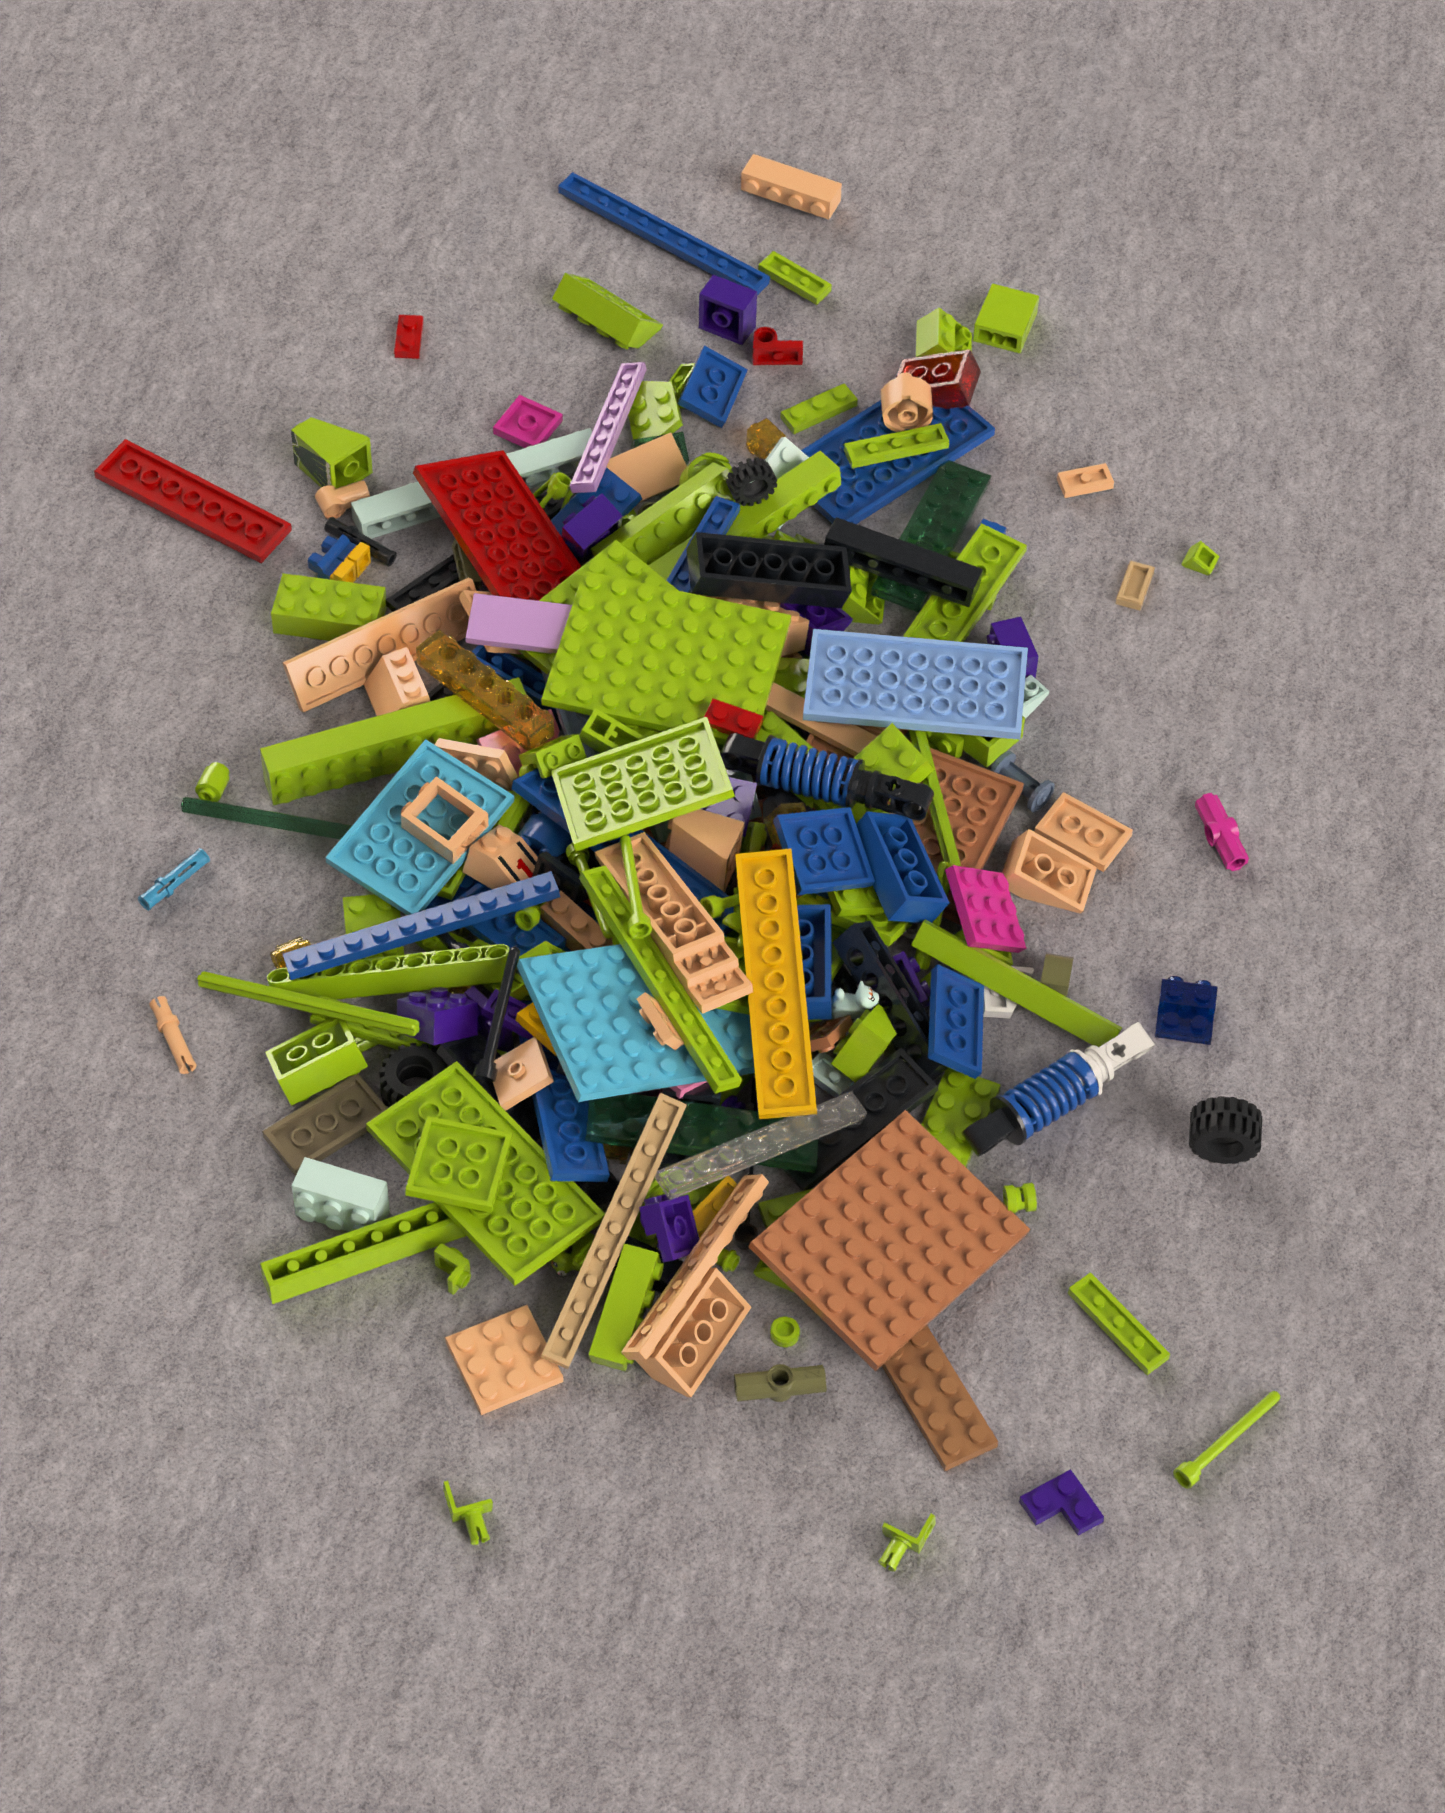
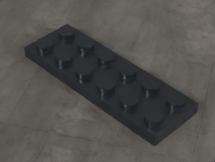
[768,1048,938,1191]

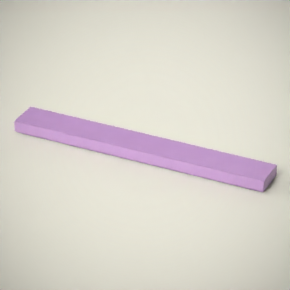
[570,362,647,493]

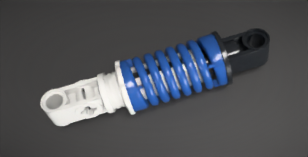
[962,1022,1155,1157]

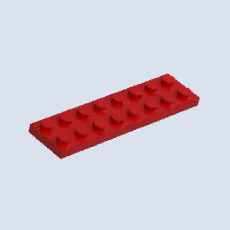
[94,439,292,564]

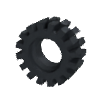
[726,457,778,506]

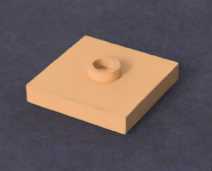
[493,1037,554,1111]

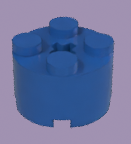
[517,811,573,857]

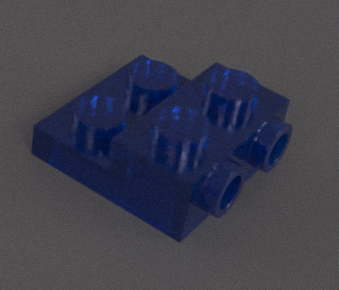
[1154,976,1218,1045]

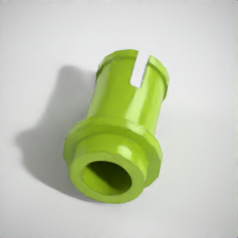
[716,1248,740,1272]

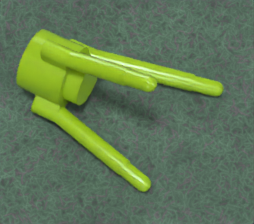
[533,472,573,511]

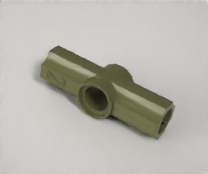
[734,1364,827,1402]

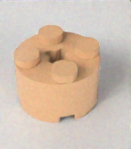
[881,373,933,432]

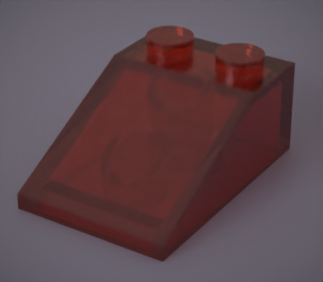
[896,349,981,409]

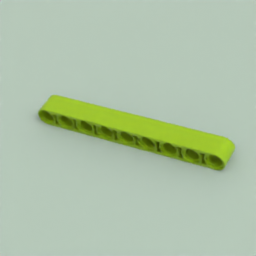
[267,944,516,1000]

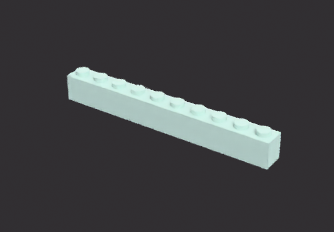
[351,428,592,539]

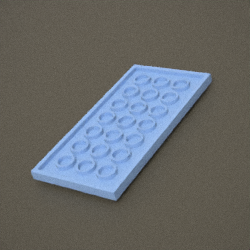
[803,629,1028,740]

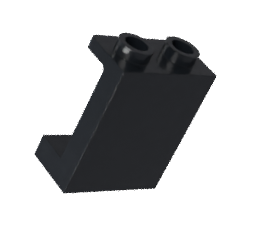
[532,848,601,904]

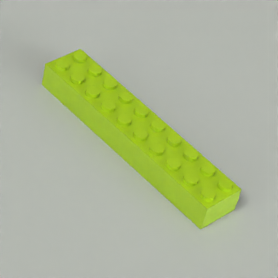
[260,677,530,806]

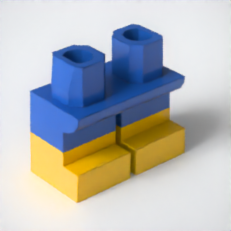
[308,534,371,583]

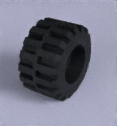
[379,1043,449,1108]
[1189,1096,1263,1164]

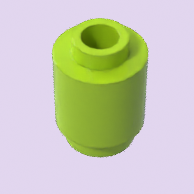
[195,762,230,803]

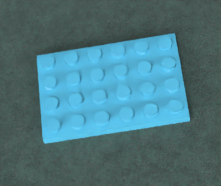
[325,739,515,915]

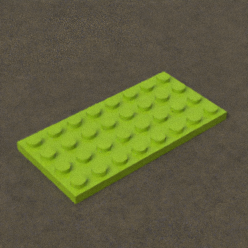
[366,1061,605,1286]

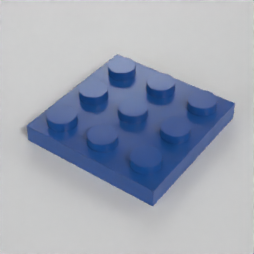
[773,807,875,895]

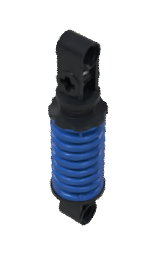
[720,733,934,820]

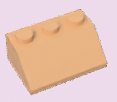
[364,647,430,716]

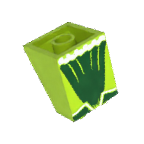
[291,417,373,489]

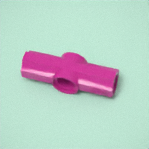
[1195,792,1249,871]

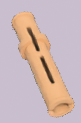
[149,996,197,1074]

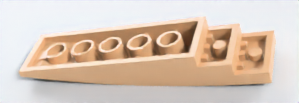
[595,832,753,1014]

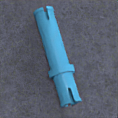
[138,848,210,911]

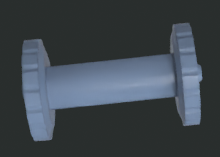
[990,750,1055,812]

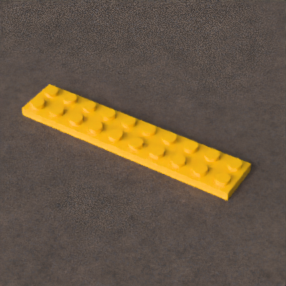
[735,849,817,1119]

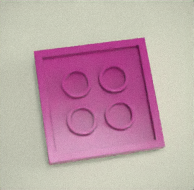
[945,865,1027,953]

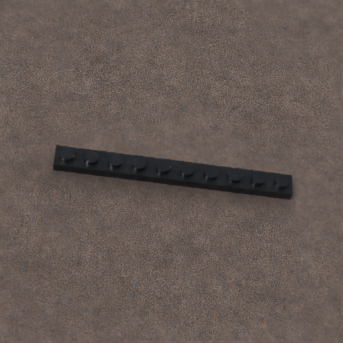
[386,471,577,612]

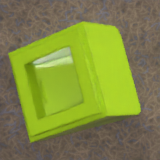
[1181,540,1220,576]

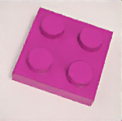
[493,395,563,448]

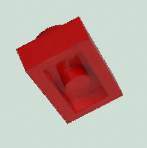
[394,315,424,359]
[704,698,763,739]

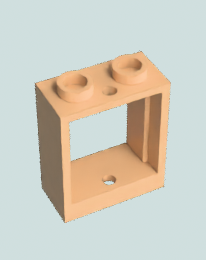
[400,776,489,864]

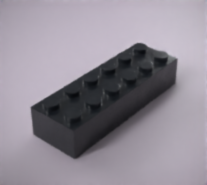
[686,532,852,609]

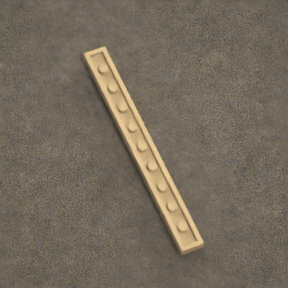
[541,1093,687,1369]

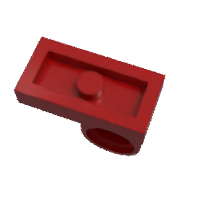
[753,326,803,365]

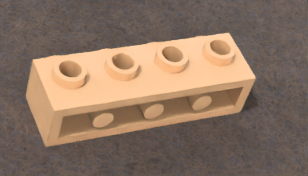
[741,154,842,220]

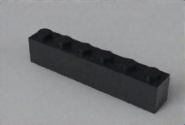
[824,517,983,607]

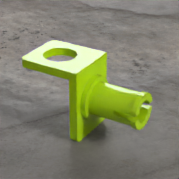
[443,1480,493,1545]
[878,1513,936,1572]

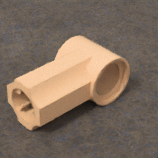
[315,480,370,519]

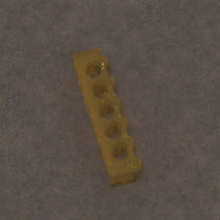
[416,629,554,751]

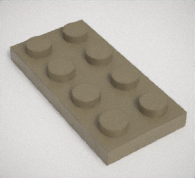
[262,1074,388,1176]

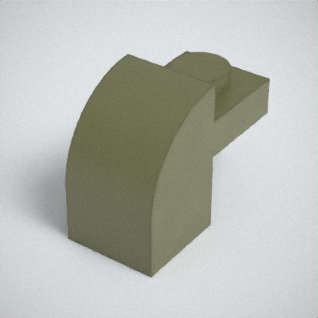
[1041,953,1074,997]

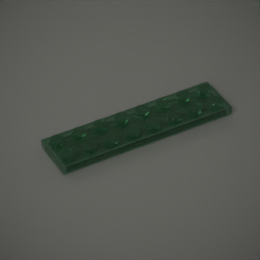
[870,460,991,612]
[585,1094,819,1173]

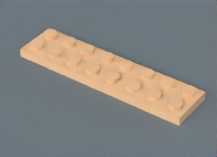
[282,577,477,712]

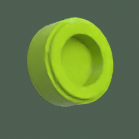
[770,1316,800,1348]

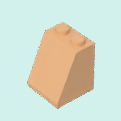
[665,809,745,892]

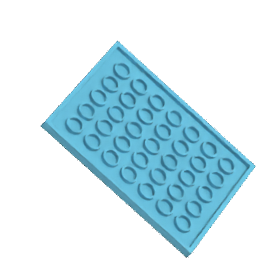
[517,935,755,1102]

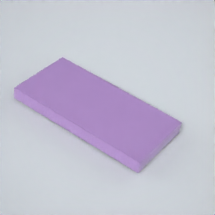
[466,593,572,653]

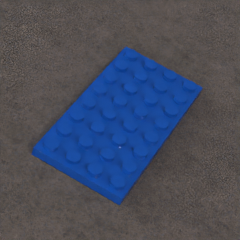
[801,370,995,524]

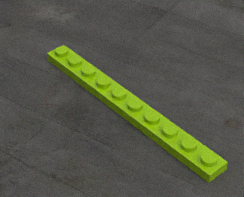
[579,865,742,1094]

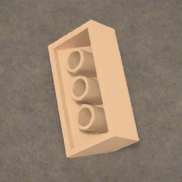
[635,1268,751,1397]

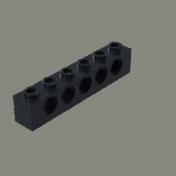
[832,921,949,1080]

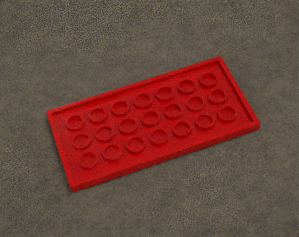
[413,450,581,601]

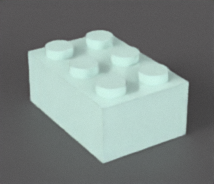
[291,1157,390,1232]

